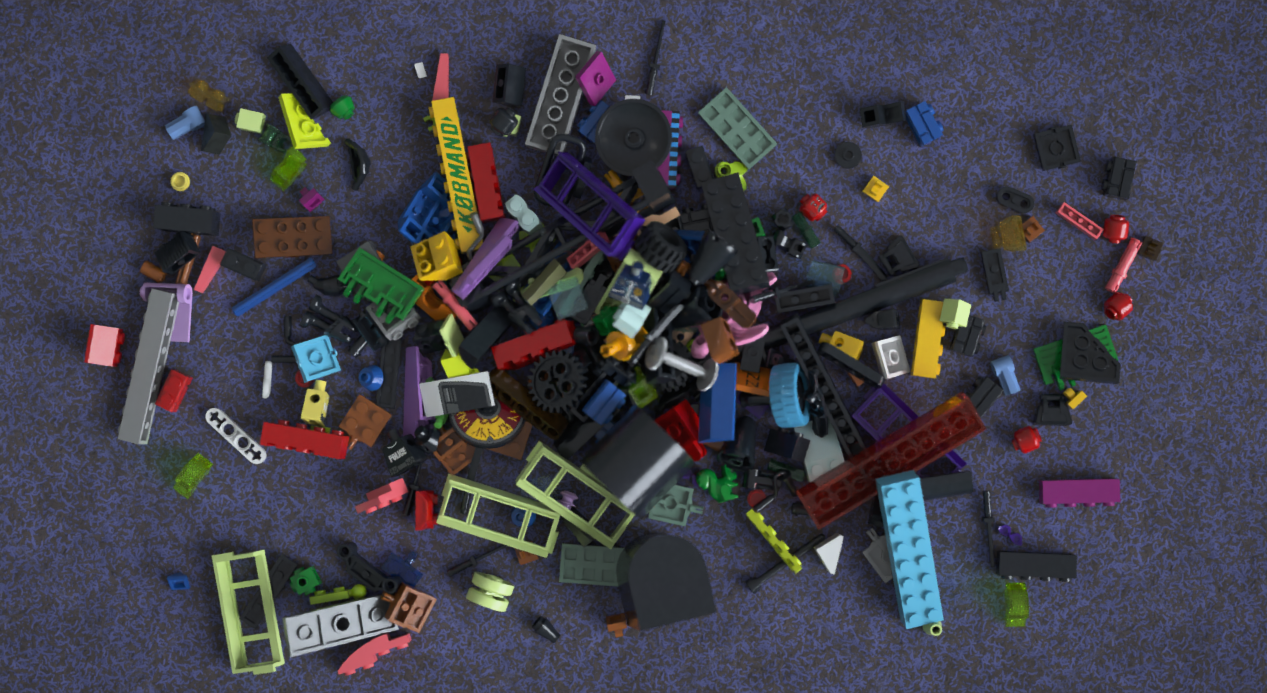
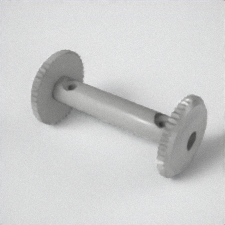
[645,337,719,391]

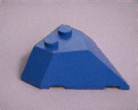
[398,172,458,245]

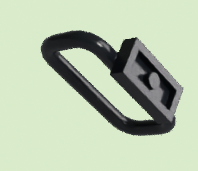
[534,133,592,207]

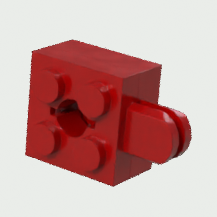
[654,399,707,462]

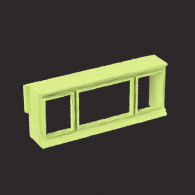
[516,441,635,549]
[436,473,560,558]
[212,550,285,675]

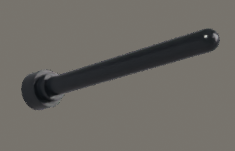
[745,534,825,594]

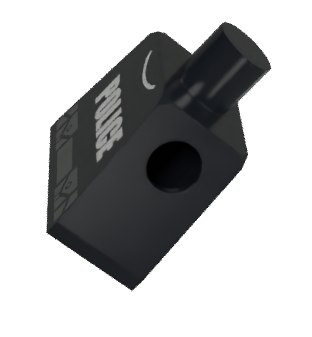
[382,428,428,477]

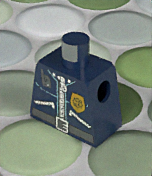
[608,262,651,310]

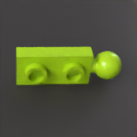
[309,584,367,605]

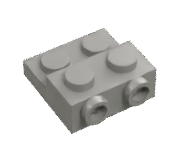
[366,298,421,341]

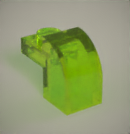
[269,147,307,191]
[628,366,658,408]
[173,453,213,499]
[1004,583,1029,627]

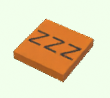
[735,362,771,397]

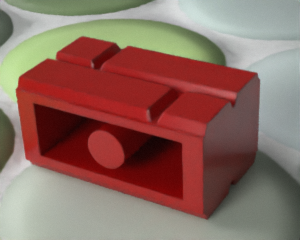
[155,369,193,412]

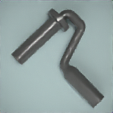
[467,212,484,261]

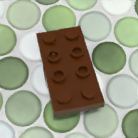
[252,216,332,259]

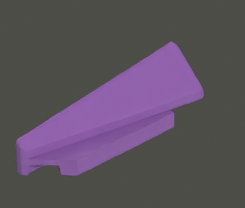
[452,218,519,300]
[403,346,435,438]

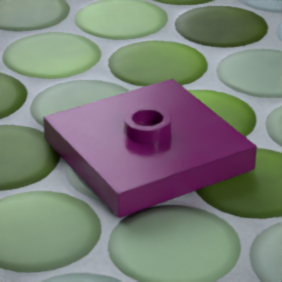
[575,51,616,106]

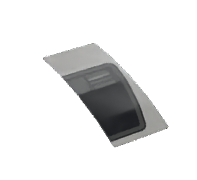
[419,371,495,417]

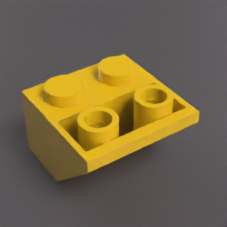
[410,231,463,281]

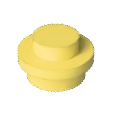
[170,172,190,191]

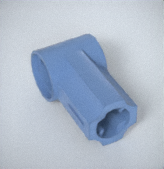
[165,106,205,140]
[990,355,1021,396]

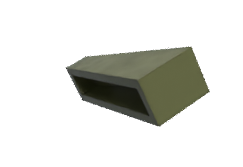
[522,259,567,305]

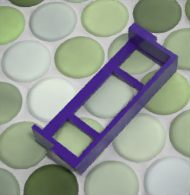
[533,151,646,261]
[851,383,967,478]

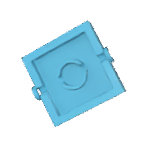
[291,335,341,383]

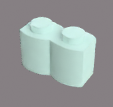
[505,195,543,235]
[613,302,651,338]

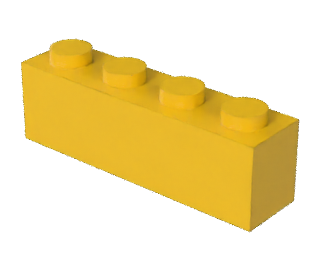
[910,299,945,379]

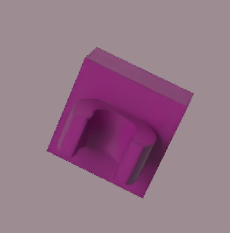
[299,187,325,212]

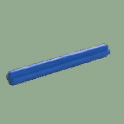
[232,258,316,317]

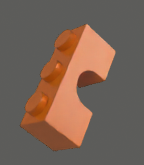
[411,274,458,321]

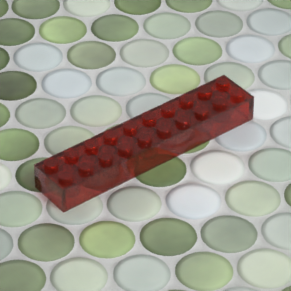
[795,391,986,530]

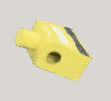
[301,380,329,427]

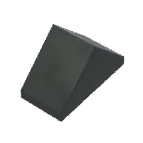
[201,113,232,155]

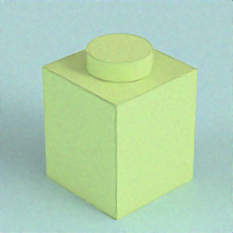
[235,108,266,134]
[940,299,971,329]

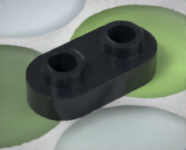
[996,186,1034,214]

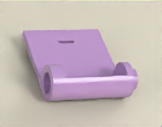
[140,282,192,342]

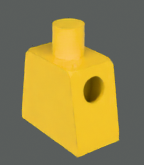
[818,331,864,360]

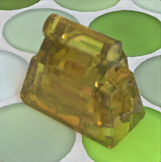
[990,215,1027,252]

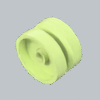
[466,572,514,612]

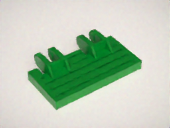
[338,247,424,324]
[1033,325,1119,391]

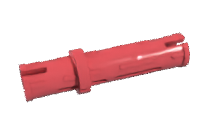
[1105,238,1142,293]
[432,280,479,331]

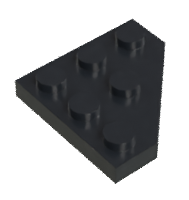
[1059,321,1121,385]

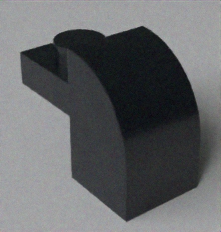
[859,101,907,128]

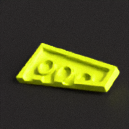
[746,509,802,574]

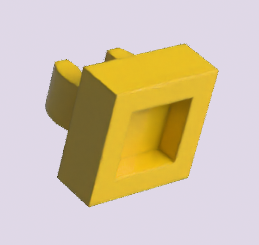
[862,176,889,203]
[1063,388,1087,410]

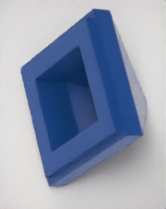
[167,572,190,590]

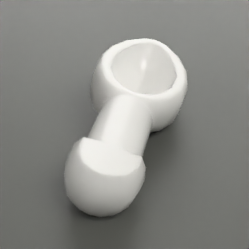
[262,361,272,399]

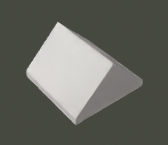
[872,335,910,379]
[813,533,844,574]

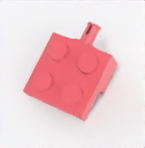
[355,478,408,514]

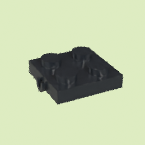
[1033,125,1081,172]

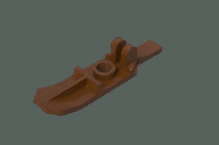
[704,278,756,328]

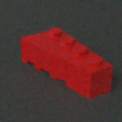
[465,142,505,223]
[491,318,578,371]
[260,419,350,459]

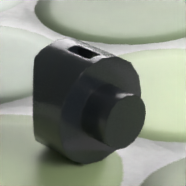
[414,424,441,454]

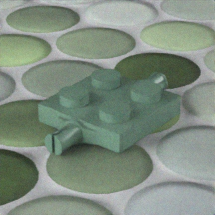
[648,485,704,527]

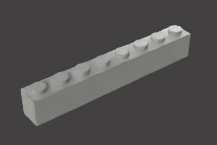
[118,289,179,444]

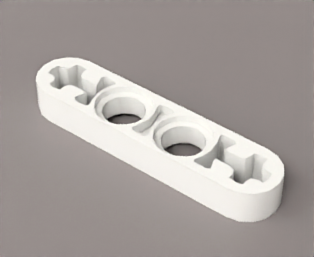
[205,408,267,464]

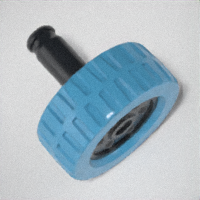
[740,362,811,428]

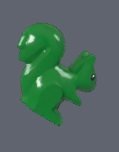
[696,465,738,503]

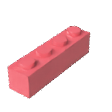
[1055,202,1104,240]
[566,232,610,269]

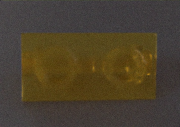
[188,80,230,112]

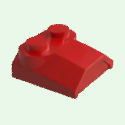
[415,490,438,530]

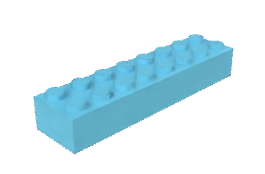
[875,470,944,629]

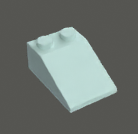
[794,417,847,482]

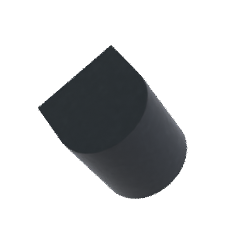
[580,404,695,520]
[616,533,717,632]

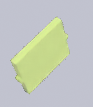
[439,314,464,358]

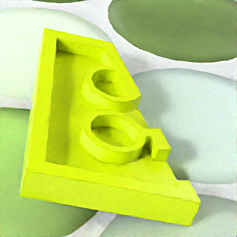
[278,93,331,149]

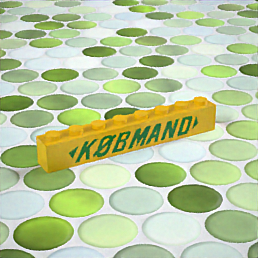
[428,97,483,254]

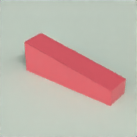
[432,53,449,101]
[194,246,226,293]

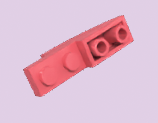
[338,632,411,676]

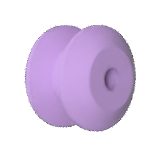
[557,491,578,510]

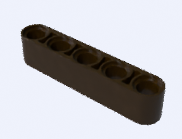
[489,367,569,440]

